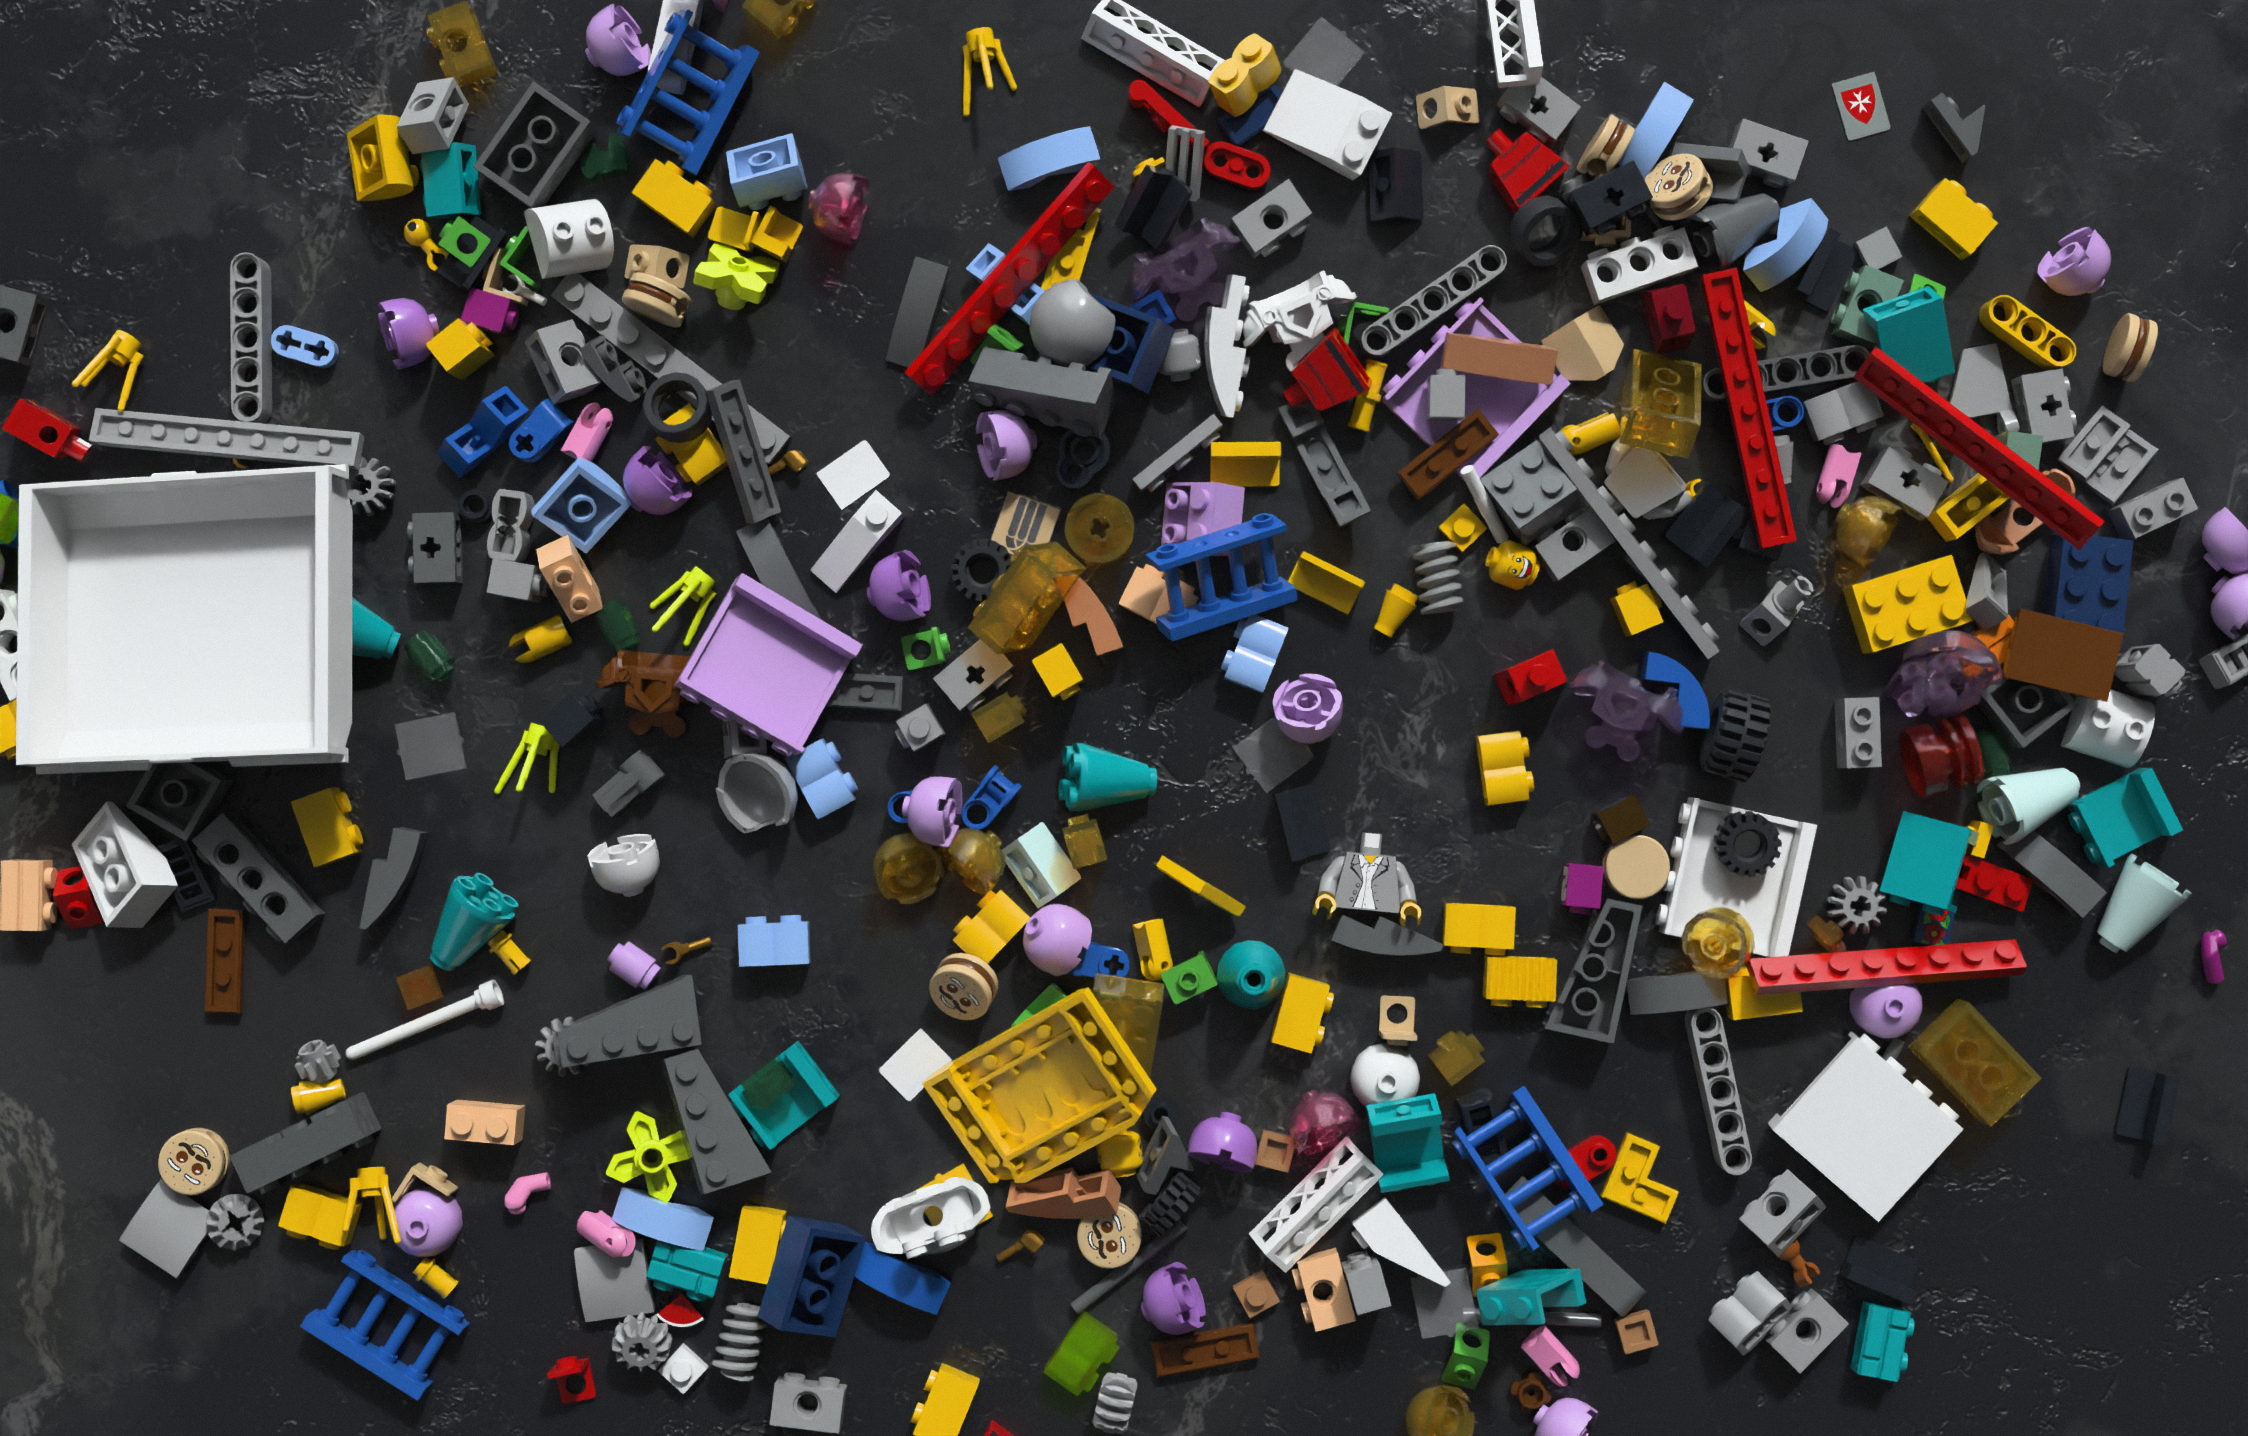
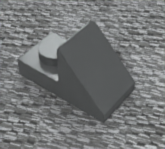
[1922,92,1985,163]
[1135,1116,1194,1195]

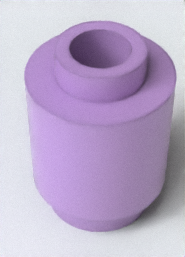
[607,941,661,990]

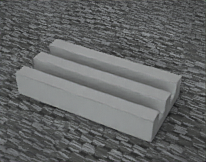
[1165,125,1205,202]

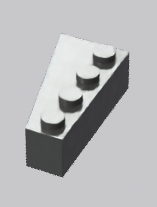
[968,347,1116,438]
[1544,898,1642,1044]
[552,974,702,1067]
[660,1049,772,1195]
[229,1092,382,1195]

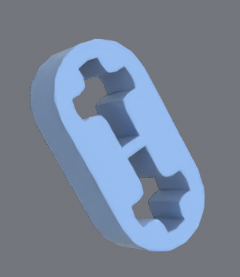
[271,325,339,368]

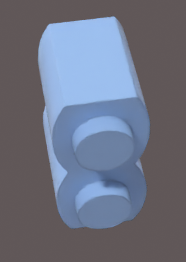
[1220,614,1289,694]
[785,738,858,819]
[738,915,811,967]

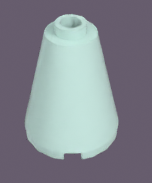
[1977,768,2080,845]
[2097,854,2192,953]

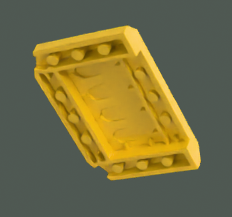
[922,987,1157,1183]

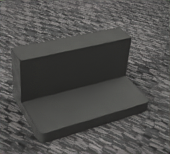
[1672,143,1750,203]

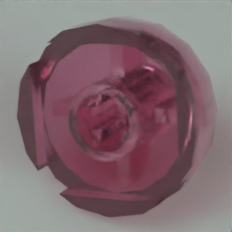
[808,172,870,245]
[1289,1090,1360,1155]

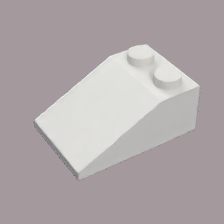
[1263,69,1392,181]
[72,802,178,928]

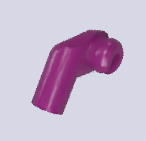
[2201,930,2227,984]

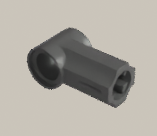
[593,749,665,817]

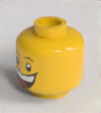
[1485,540,1540,590]
[1096,1129,1143,1178]

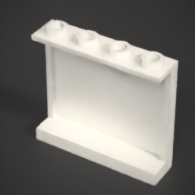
[1656,797,1817,957]
[1768,1031,1963,1222]

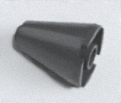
[1680,193,1780,274]

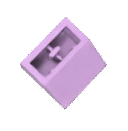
[1161,482,1245,556]

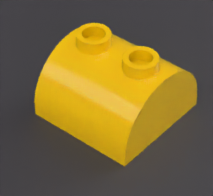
[346,115,419,201]

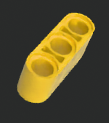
[1979,295,2076,371]

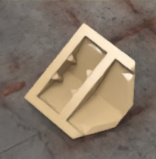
[1540,305,1624,381]

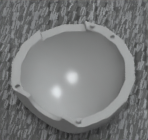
[1029,279,1115,368]
[715,752,798,833]

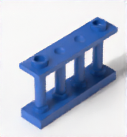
[616,9,760,175]
[1145,513,1298,642]
[1451,1086,1604,1253]
[300,1250,470,1401]

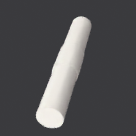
[1461,465,1509,543]

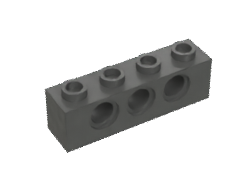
[191,812,325,943]

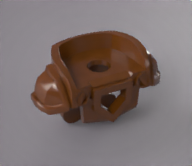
[596,650,691,738]

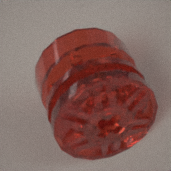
[1899,713,1984,799]

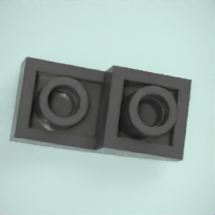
[579,335,648,402]

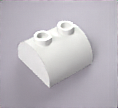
[524,199,614,279]
[2061,689,2155,768]

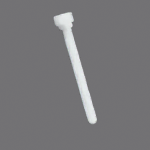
[346,979,504,1060]

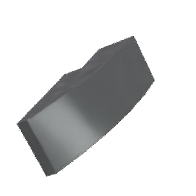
[886,256,950,368]
[359,827,429,929]
[1995,831,2107,918]
[1329,913,1443,955]

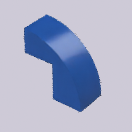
[436,385,529,478]
[1639,652,1710,730]
[854,1241,951,1315]

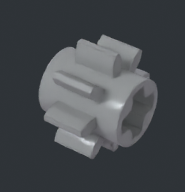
[294,1040,341,1083]

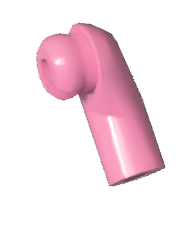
[504,1172,551,1215]

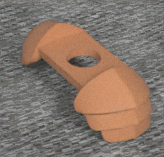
[1975,469,2075,555]

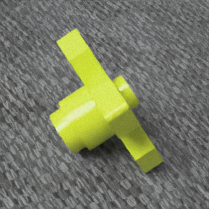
[693,242,780,310]
[606,1111,689,1202]

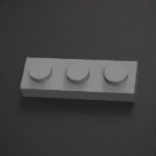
[1132,414,1222,493]

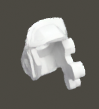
[1243,270,1357,372]
[871,1177,991,1259]

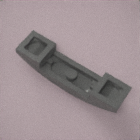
[1278,399,1371,528]
[736,518,822,620]

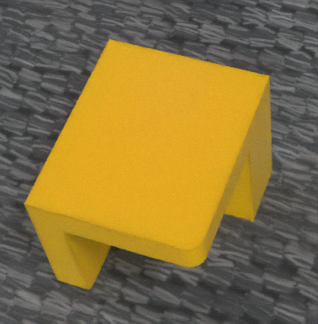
[751,205,804,263]

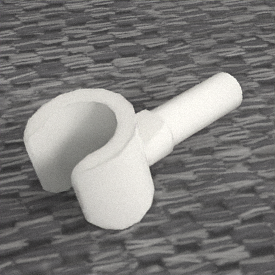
[502,275,547,306]

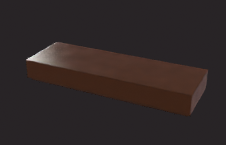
[1396,408,1499,501]
[205,908,246,1014]
[1151,1322,1260,1378]

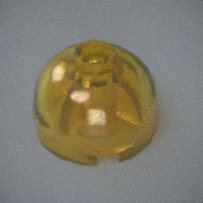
[1835,495,1903,567]
[936,828,1005,896]
[873,833,945,904]
[1682,907,1755,979]
[1406,1385,1475,1436]

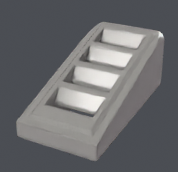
[1966,551,2008,629]
[2199,633,2248,689]

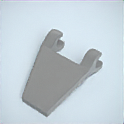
[1949,343,2020,434]

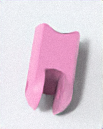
[561,403,613,462]
[1816,444,1862,508]
[577,1211,636,1257]
[1521,1325,1580,1386]

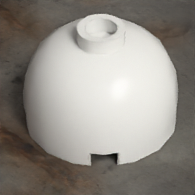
[587,834,660,897]
[1350,1043,1420,1107]

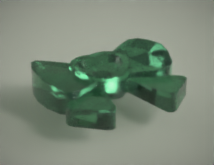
[581,133,630,182]

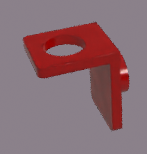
[53,866,103,930]
[547,1356,597,1404]

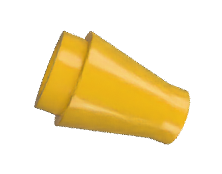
[1374,583,1418,637]
[291,1079,346,1115]

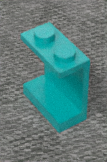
[1863,286,1955,383]
[2067,768,2183,868]
[1880,811,1979,917]
[728,1041,840,1150]
[1366,1093,1450,1193]
[1476,1268,1586,1325]

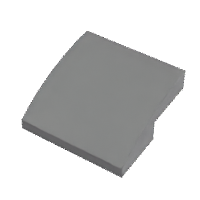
[2058,406,2158,506]
[119,1179,209,1279]
[574,1238,655,1322]

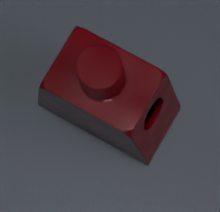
[1640,284,1696,356]

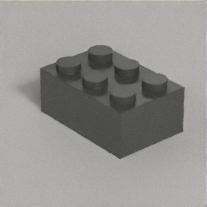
[473,81,597,209]

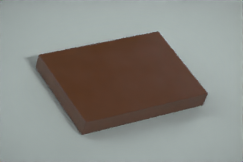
[2001,609,2124,702]

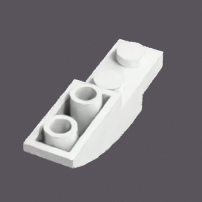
[1204,274,1250,418]

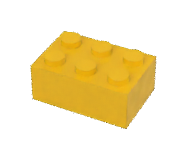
[1842,555,1973,654]

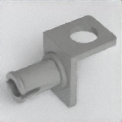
[1740,576,1813,646]

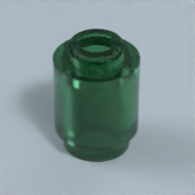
[595,599,641,653]
[404,630,456,682]
[1967,726,2012,779]

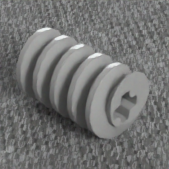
[1413,541,1463,615]
[712,1303,767,1381]

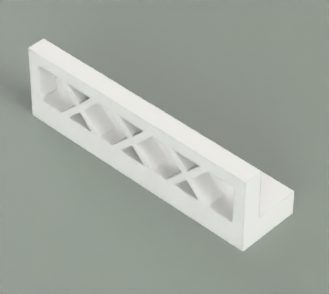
[1081,0,1225,107]
[1486,0,1543,88]
[1249,1136,1384,1273]

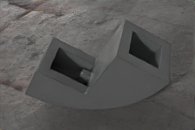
[1627,969,1729,1015]

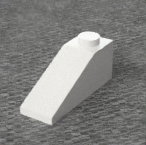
[810,490,905,593]
[1352,1197,1451,1287]

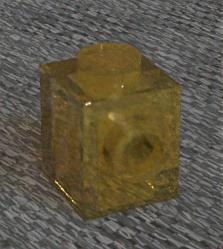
[971,692,1027,744]
[1428,1030,1485,1086]

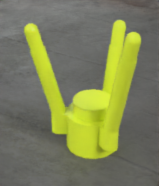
[649,566,717,647]
[494,723,560,794]

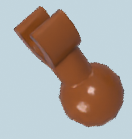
[1775,1239,1820,1288]

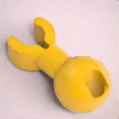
[404,219,450,271]

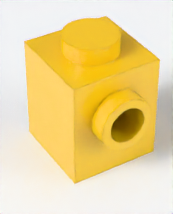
[1610,581,1663,637]

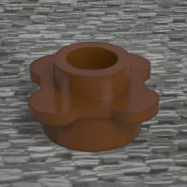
[1511,1372,1552,1413]

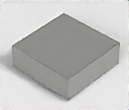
[1853,226,1902,270]

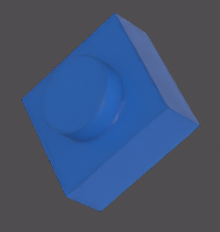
[1129,290,1176,325]

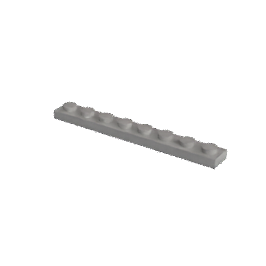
[551,273,791,465]
[89,408,365,470]
[1539,427,1720,659]

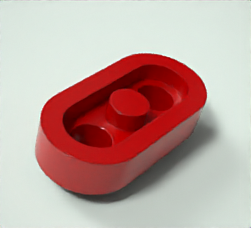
[1203,141,1271,190]
[1555,1135,1617,1189]

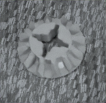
[206,1194,264,1251]

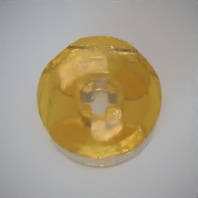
[1065,493,1134,565]

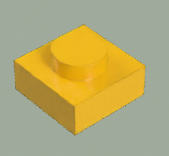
[1438,503,1487,553]
[1965,821,1994,859]

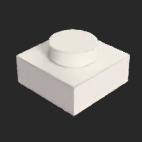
[658,1343,708,1394]

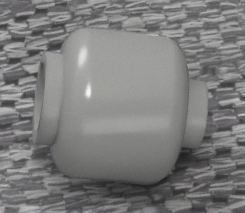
[1158,329,1201,381]

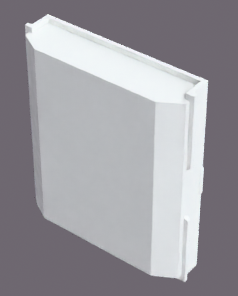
[16,464,353,774]

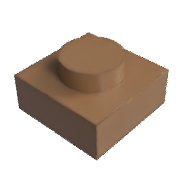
[1255,1129,1297,1173]
[1233,1269,1280,1318]
[1614,1309,1659,1354]

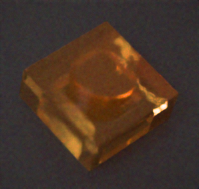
[1807,915,1847,953]
[396,965,444,1010]

